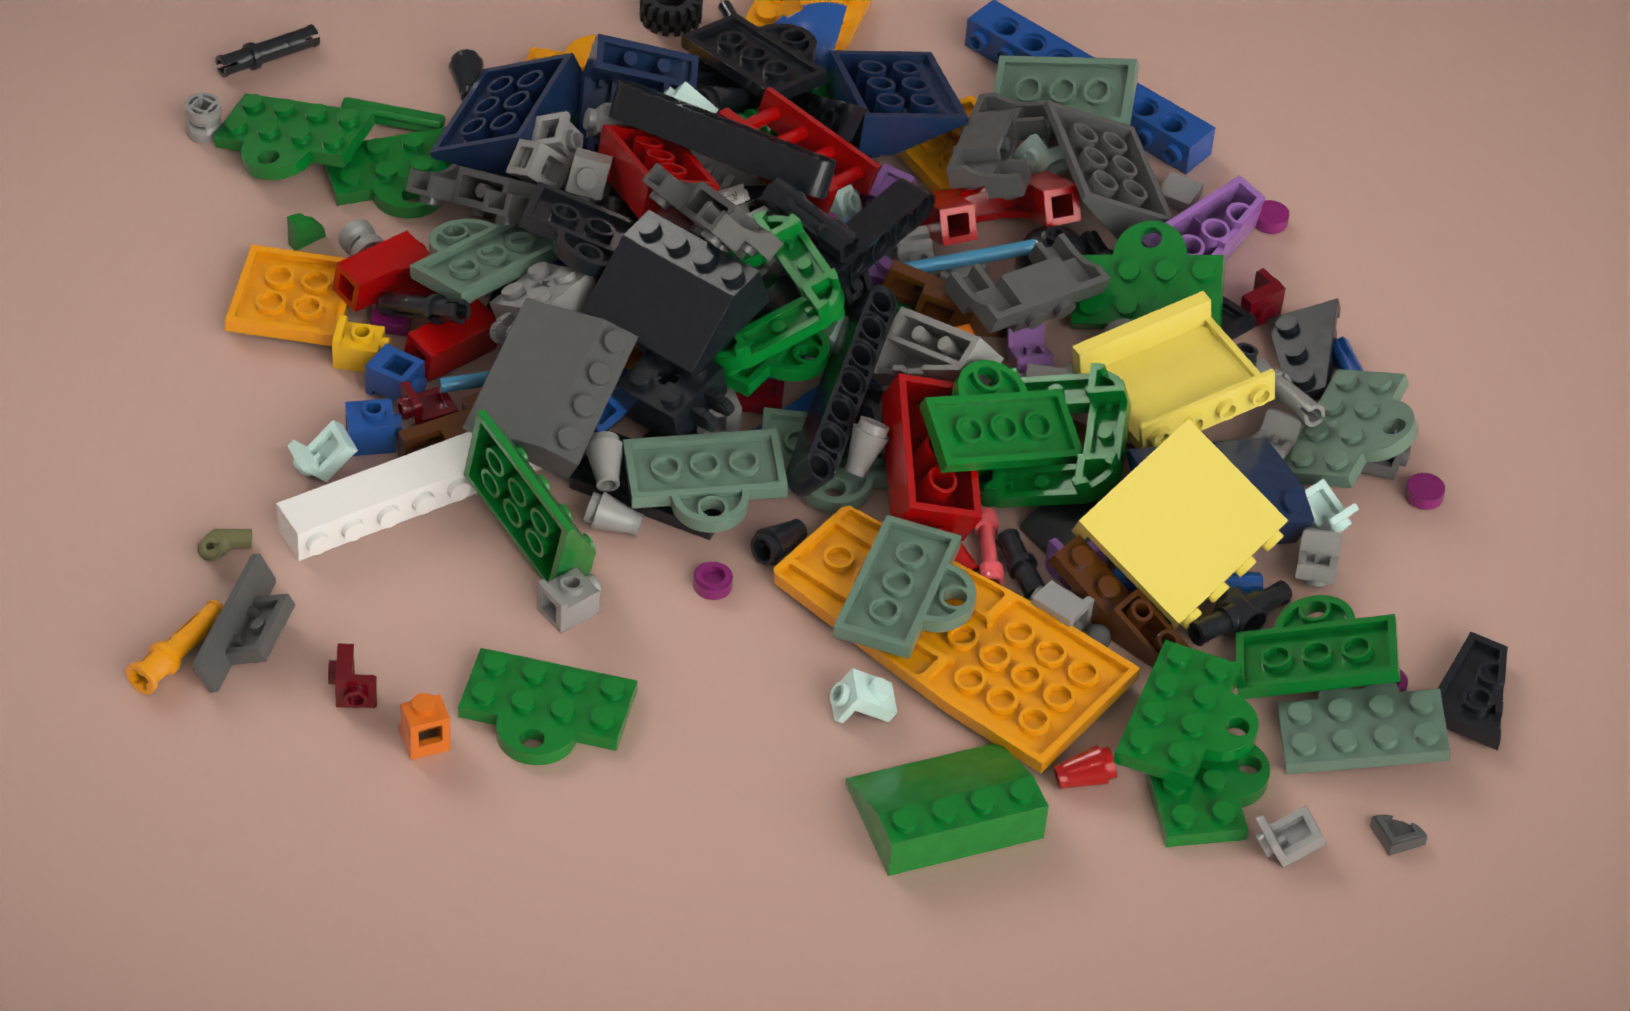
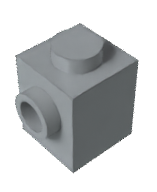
[565,147,613,203]

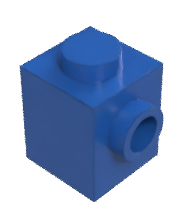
[345,398,402,456]

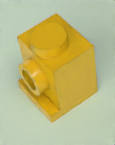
[332,315,391,373]

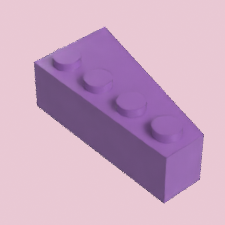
[1142,175,1265,262]

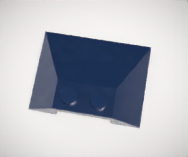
[576,34,699,153]

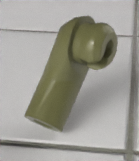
[197,529,252,561]

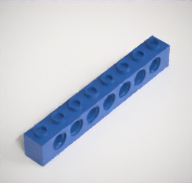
[965,0,1216,175]

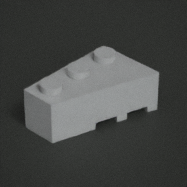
[872,307,1004,386]

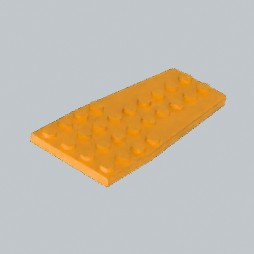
[773,506,1140,774]

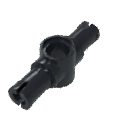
[1188,580,1293,646]

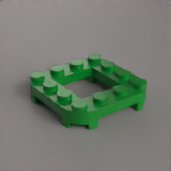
[711,210,845,376]
[978,363,1131,508]

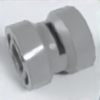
[185,93,222,143]
[338,219,383,256]

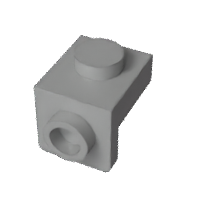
[1250,408,1304,461]
[1295,527,1342,587]
[1256,806,1327,868]

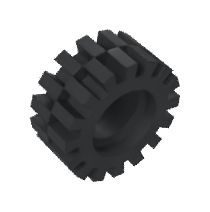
[640,0,703,37]

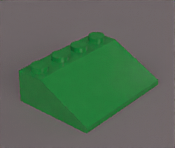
[464,409,596,582]
[845,743,1049,876]

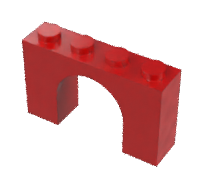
[919,171,1081,246]
[332,230,497,383]

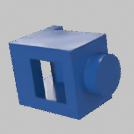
[365,343,427,401]

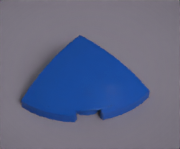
[773,2,847,70]

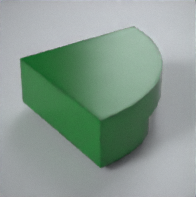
[287,213,326,251]

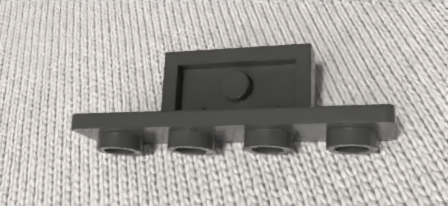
[192,553,295,693]

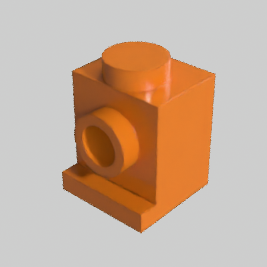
[398,693,450,760]

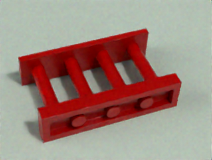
[718,87,881,213]

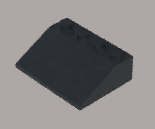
[582,210,770,378]

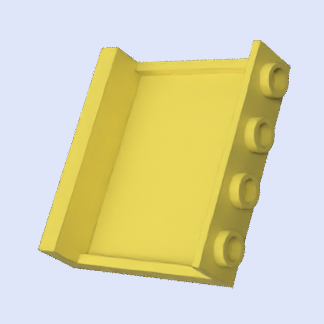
[1072,291,1275,449]
[1072,419,1288,630]

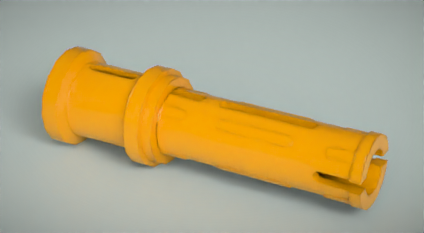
[125,599,223,695]

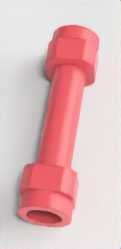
[974,507,1004,586]

